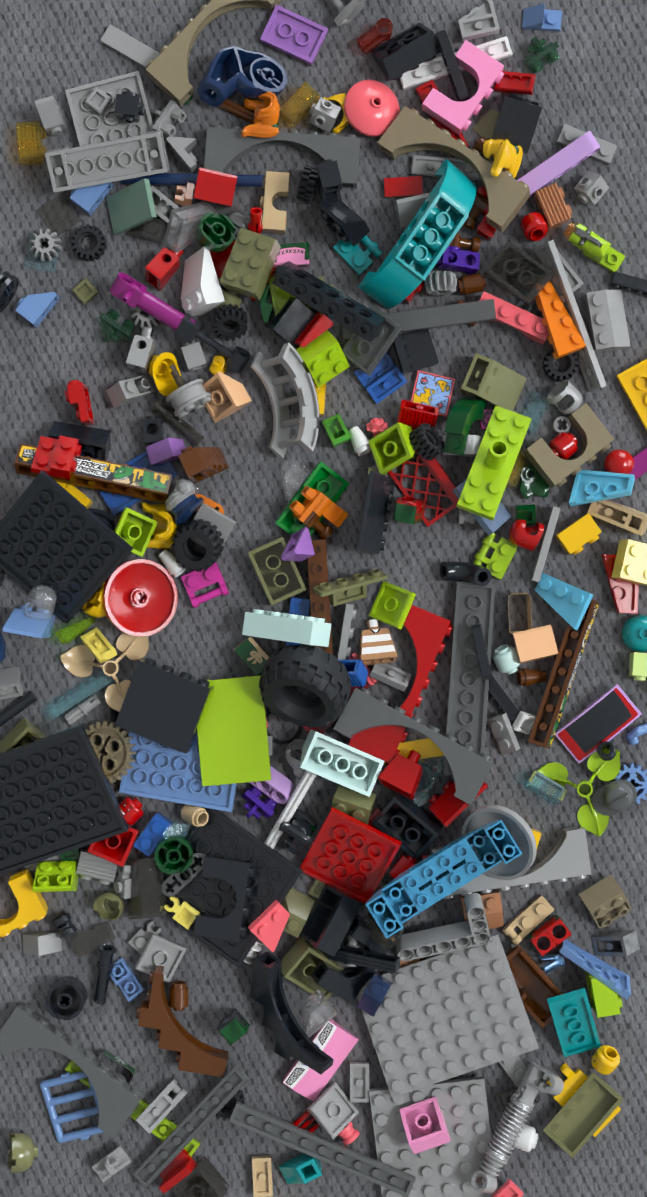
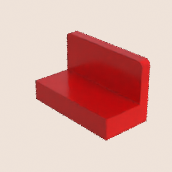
[159,1149,196,1194]

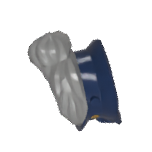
[165,478,204,525]

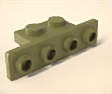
[313,569,388,606]

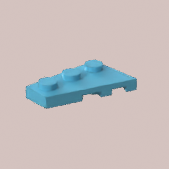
[569,470,635,506]
[535,573,593,630]

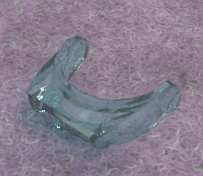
[163,822,189,839]

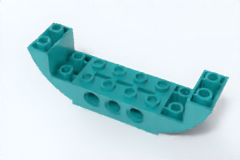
[358,159,476,310]

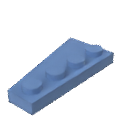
[559,939,631,1000]

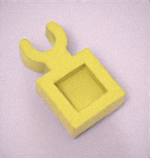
[164,896,200,930]

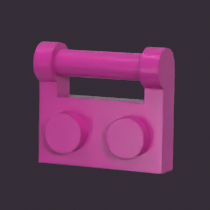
[181,562,229,608]

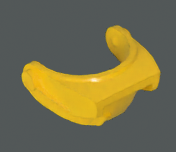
[324,93,349,134]

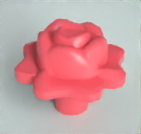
[366,418,388,437]

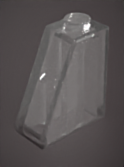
[163,201,219,253]

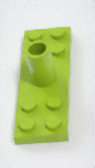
[456,405,532,521]

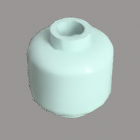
[493,644,520,674]

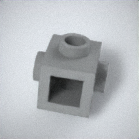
[309,97,341,133]
[574,171,609,205]

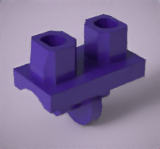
[241,786,277,819]

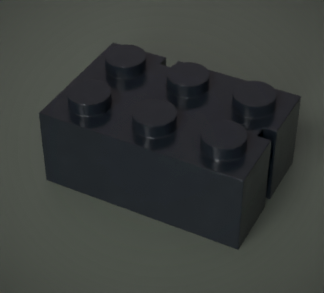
[299,884,362,956]

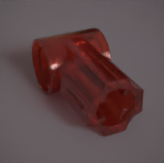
[356,18,393,55]

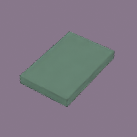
[106,179,157,235]

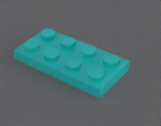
[547,988,601,1057]

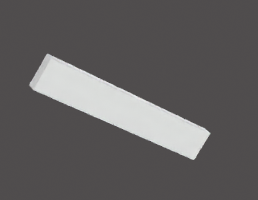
[400,36,513,90]

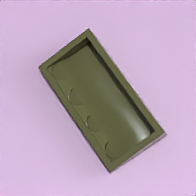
[543,1072,623,1158]

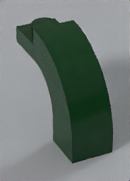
[444,398,486,456]

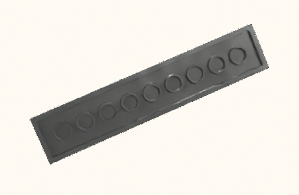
[443,582,496,776]

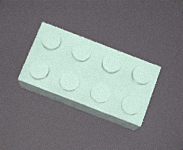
[242,609,331,647]

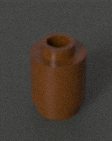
[457,272,486,295]
[169,981,189,1011]

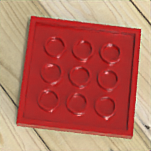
[300,807,402,904]

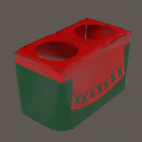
[392,496,424,524]
[528,915,572,956]

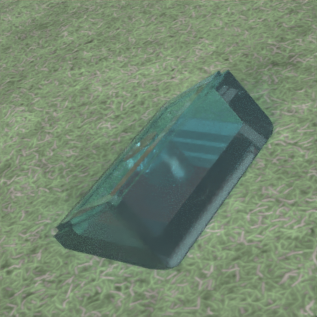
[523,770,567,806]

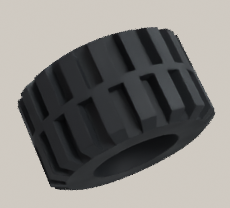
[171,519,224,572]

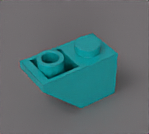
[279,1153,322,1184]

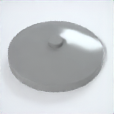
[462,805,537,880]

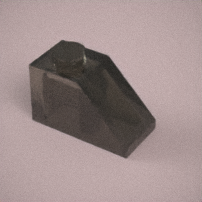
[126,218,167,245]

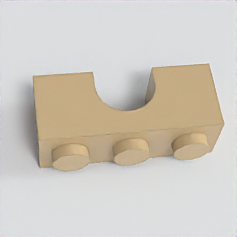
[260,171,290,234]

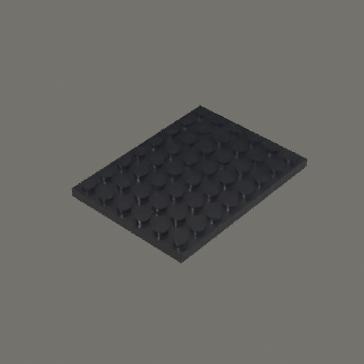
[0,724,129,875]

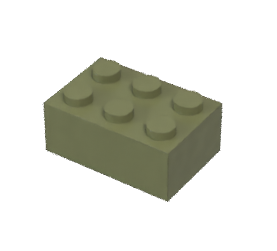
[219,228,281,300]
[248,537,307,606]

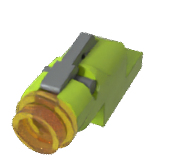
[563,221,626,273]

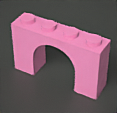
[421,40,504,135]

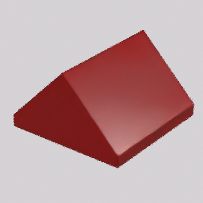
[193,167,237,207]
[87,827,139,867]

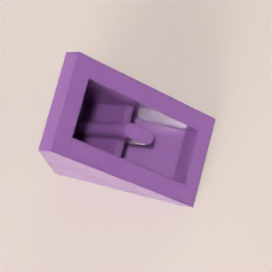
[146,438,185,466]
[281,527,315,561]

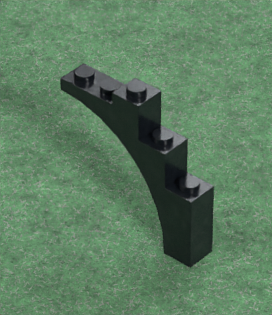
[250,951,334,1074]

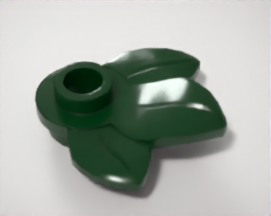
[519,465,549,499]

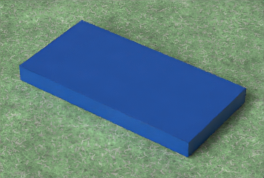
[98,451,179,516]

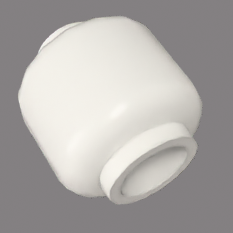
[513,1125,539,1152]

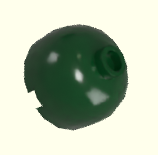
[196,212,236,252]
[154,834,193,875]

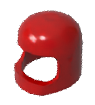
[509,519,544,551]

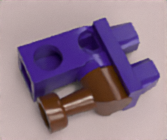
[436,232,481,274]

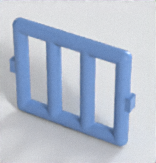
[40,1070,104,1143]

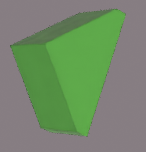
[322,414,351,448]

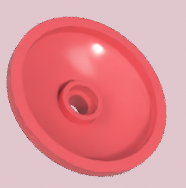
[344,80,400,137]

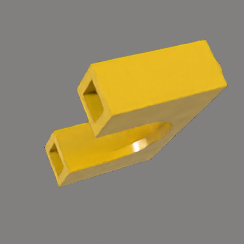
[0,868,48,938]

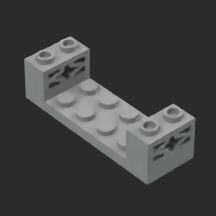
[45,130,170,192]

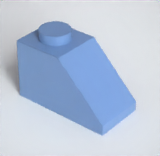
[70,182,114,216]
[16,292,60,328]

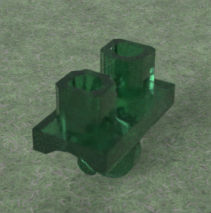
[522,37,560,73]
[99,309,135,343]

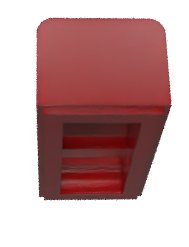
[294,313,334,348]

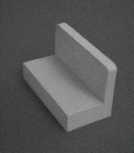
[0,667,23,700]

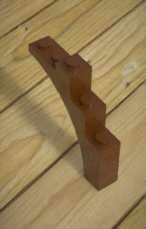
[136,965,229,1078]

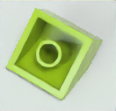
[368,422,415,475]
[114,507,158,557]
[585,971,623,1018]

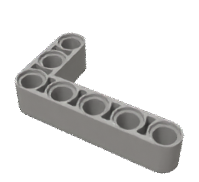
[395,893,491,961]

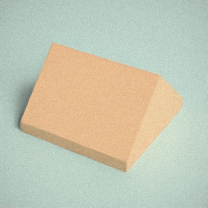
[513,624,558,664]

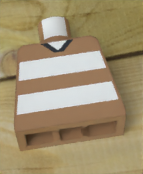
[359,619,398,665]

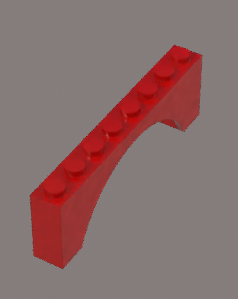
[348,605,453,763]

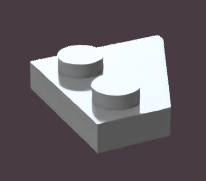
[458,0,500,42]

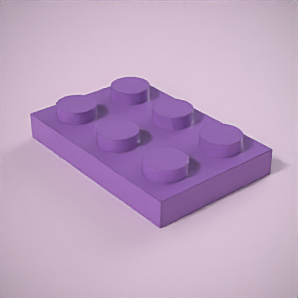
[260,4,328,66]

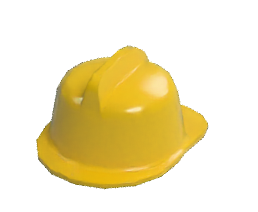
[148,352,181,396]

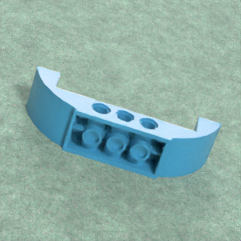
[365,820,522,939]

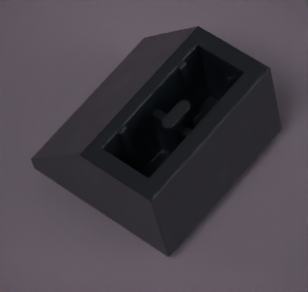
[317,200,370,247]

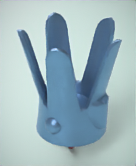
[538,952,565,975]

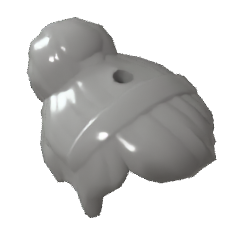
[285,738,306,779]

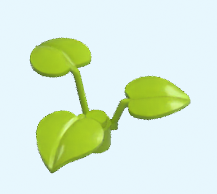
[534,749,620,837]

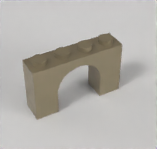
[523,403,614,488]

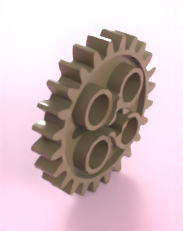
[85,721,137,783]

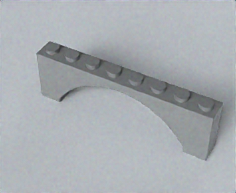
[430,826,591,899]

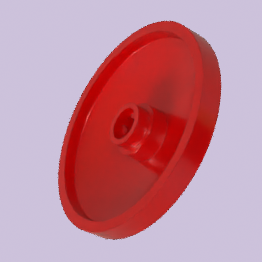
[103,559,178,636]

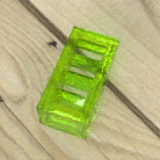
[55,618,96,645]

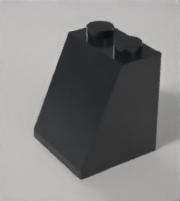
[492,93,542,154]

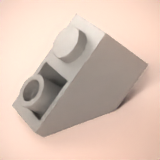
[106,374,155,408]

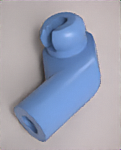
[627,723,647,745]

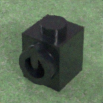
[114,91,144,123]

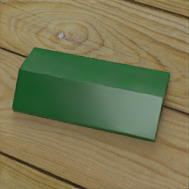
[275,461,349,537]

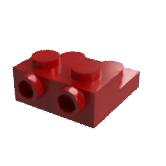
[65,380,94,426]
[31,436,82,480]

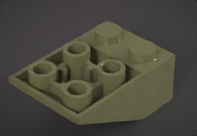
[459,353,527,411]

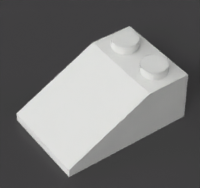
[181,247,225,316]

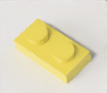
[81,628,117,664]

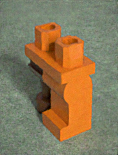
[289,486,349,540]

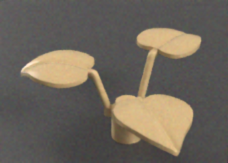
[60,633,149,712]

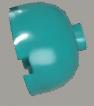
[621,614,647,653]

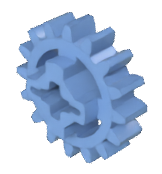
[609,763,647,804]

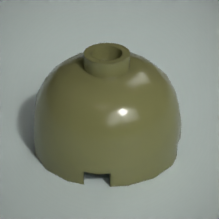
[8,1133,38,1174]

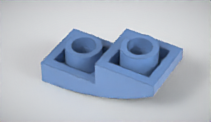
[110,958,146,1002]

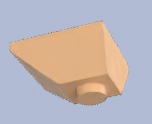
[203,372,252,423]

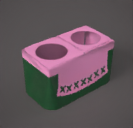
[273,242,310,271]

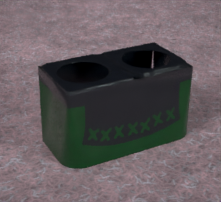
[217,1009,250,1046]

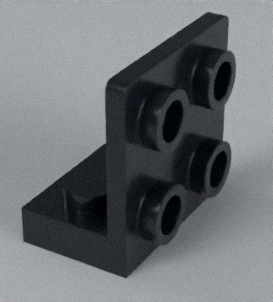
[393,329,439,375]

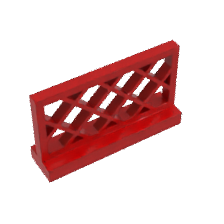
[388,450,459,527]

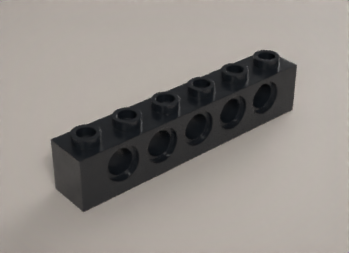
[272,261,386,342]

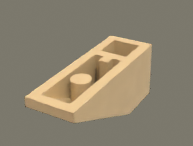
[587,500,647,536]

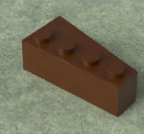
[178,446,229,484]

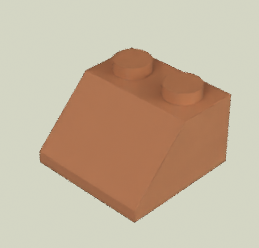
[460,889,504,929]

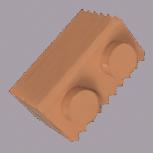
[533,183,572,231]

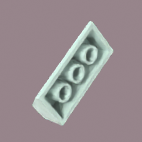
[300,729,385,797]

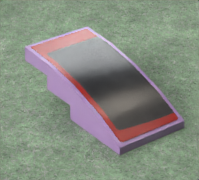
[555,684,642,764]

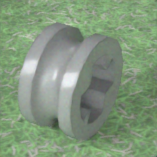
[553,416,571,434]

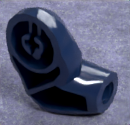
[197,46,287,107]

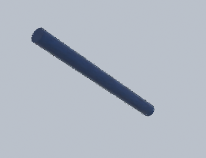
[120,173,264,187]

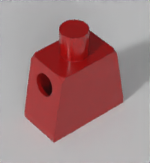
[145,245,184,291]
[378,750,423,800]

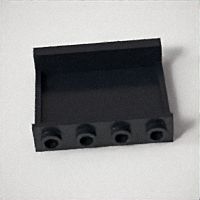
[115,657,214,754]

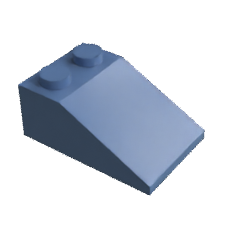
[2,605,55,638]

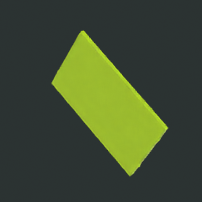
[197,676,272,786]

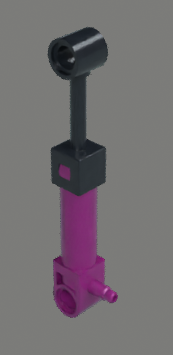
[109,272,251,373]

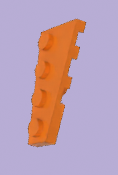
[532,280,586,359]

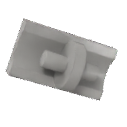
[152,100,187,138]
[92,1145,132,1183]

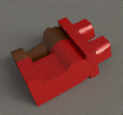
[463,185,496,241]

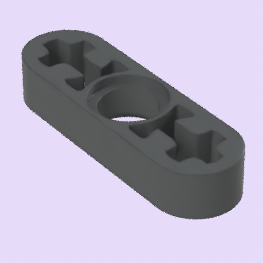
[161,853,206,897]

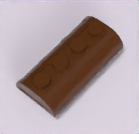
[506,945,563,1028]

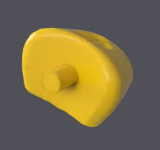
[209,355,227,375]

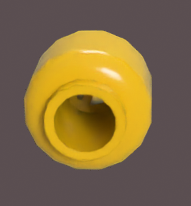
[591,1045,620,1075]

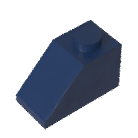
[357,973,393,1017]

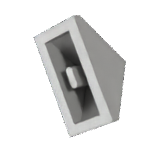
[22,931,62,956]

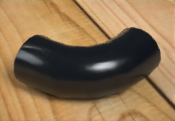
[440,562,491,586]

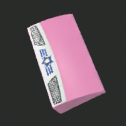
[283,1017,359,1101]

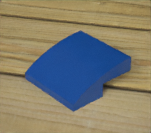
[353,352,407,404]

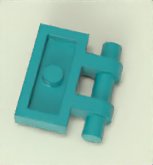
[333,236,382,276]

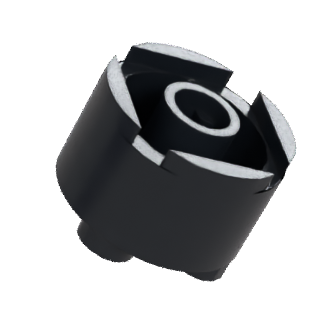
[45,976,88,1020]

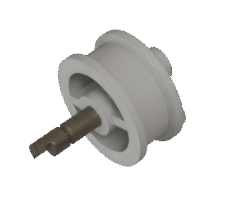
[165,364,212,419]

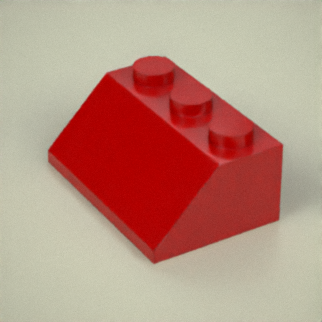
[428,780,488,827]

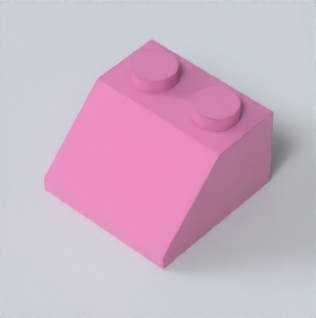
[399,1096,451,1154]

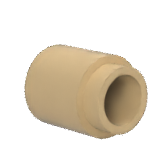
[181,804,209,827]

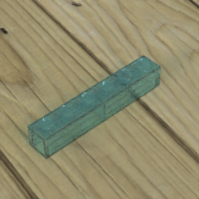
[46,671,114,719]

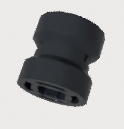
[52,912,77,939]

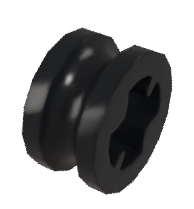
[597,741,616,761]

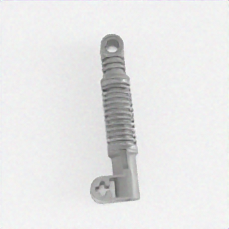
[471,1062,564,1194]

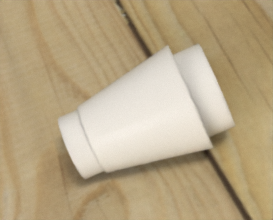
[348,426,371,456]
[159,549,186,578]

